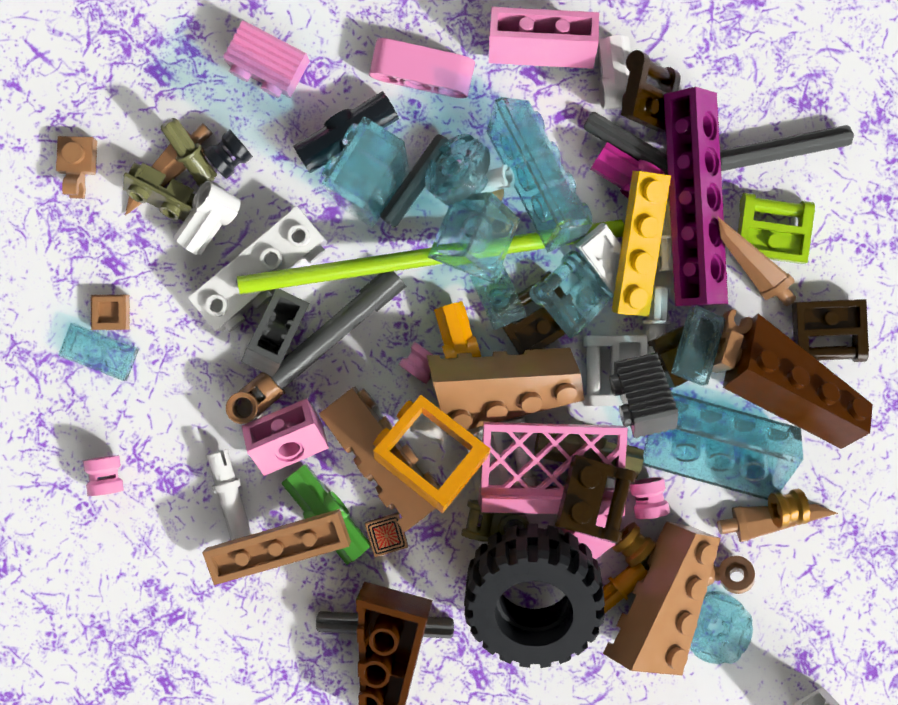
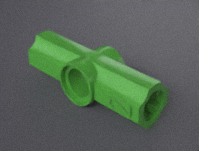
[281,463,371,565]

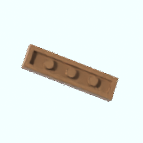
[202,509,351,585]

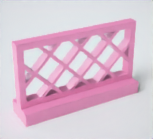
[478,422,628,515]

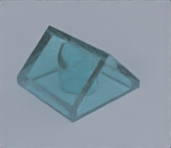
[428,192,520,284]

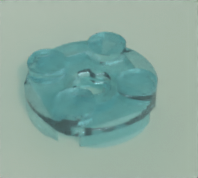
[425,134,490,206]
[690,591,753,664]

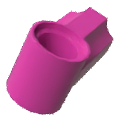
[590,142,665,198]

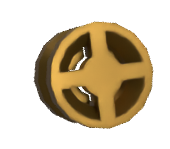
[768,488,810,528]
[611,522,655,567]

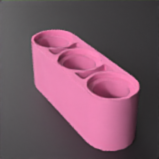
[369,38,475,98]

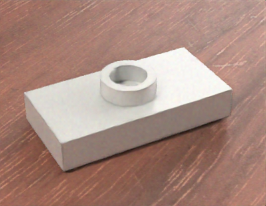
[575,223,621,297]

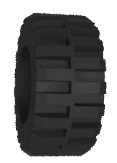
[464,524,605,668]

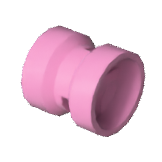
[83,455,124,496]
[630,477,670,519]

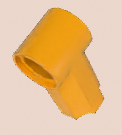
[434,301,482,359]

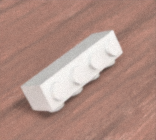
[188,206,328,332]

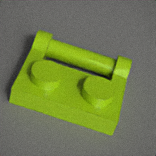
[738,193,815,264]

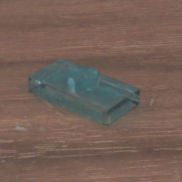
[468,259,527,330]
[671,305,726,386]
[58,323,140,381]

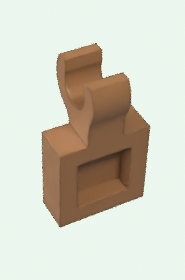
[56,136,97,199]
[704,309,753,373]

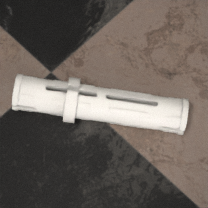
[206,449,251,540]

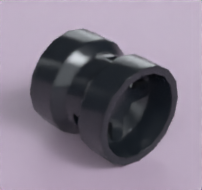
[203,129,253,179]

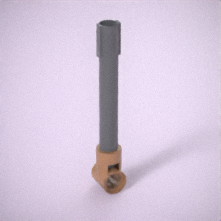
[226,271,407,424]

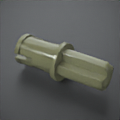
[161,118,217,187]

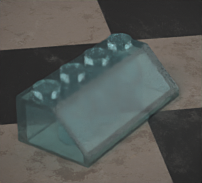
[486,97,593,253]
[643,392,803,500]

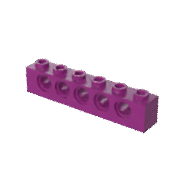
[664,86,728,307]

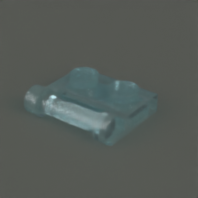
[529,250,614,339]

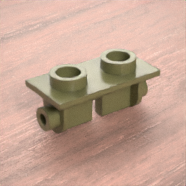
[123,162,195,221]

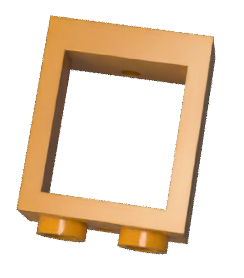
[373,395,491,514]

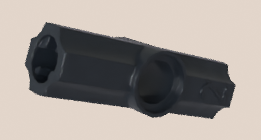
[293,91,399,173]

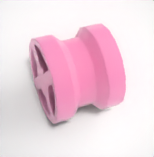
[399,342,433,384]

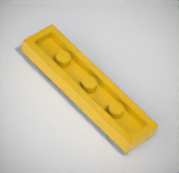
[611,171,671,317]

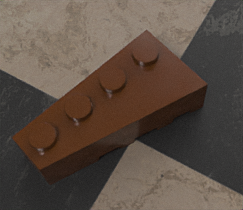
[723,313,873,449]
[356,581,433,705]

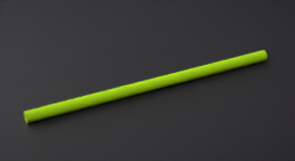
[237,219,624,294]

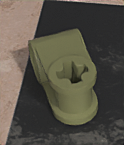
[461,500,530,542]

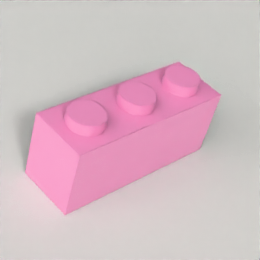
[489,7,599,69]

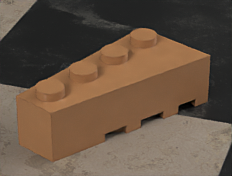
[427,348,585,435]
[319,387,440,533]
[603,521,721,676]

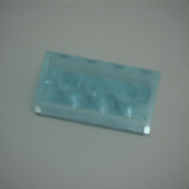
[321,117,409,228]

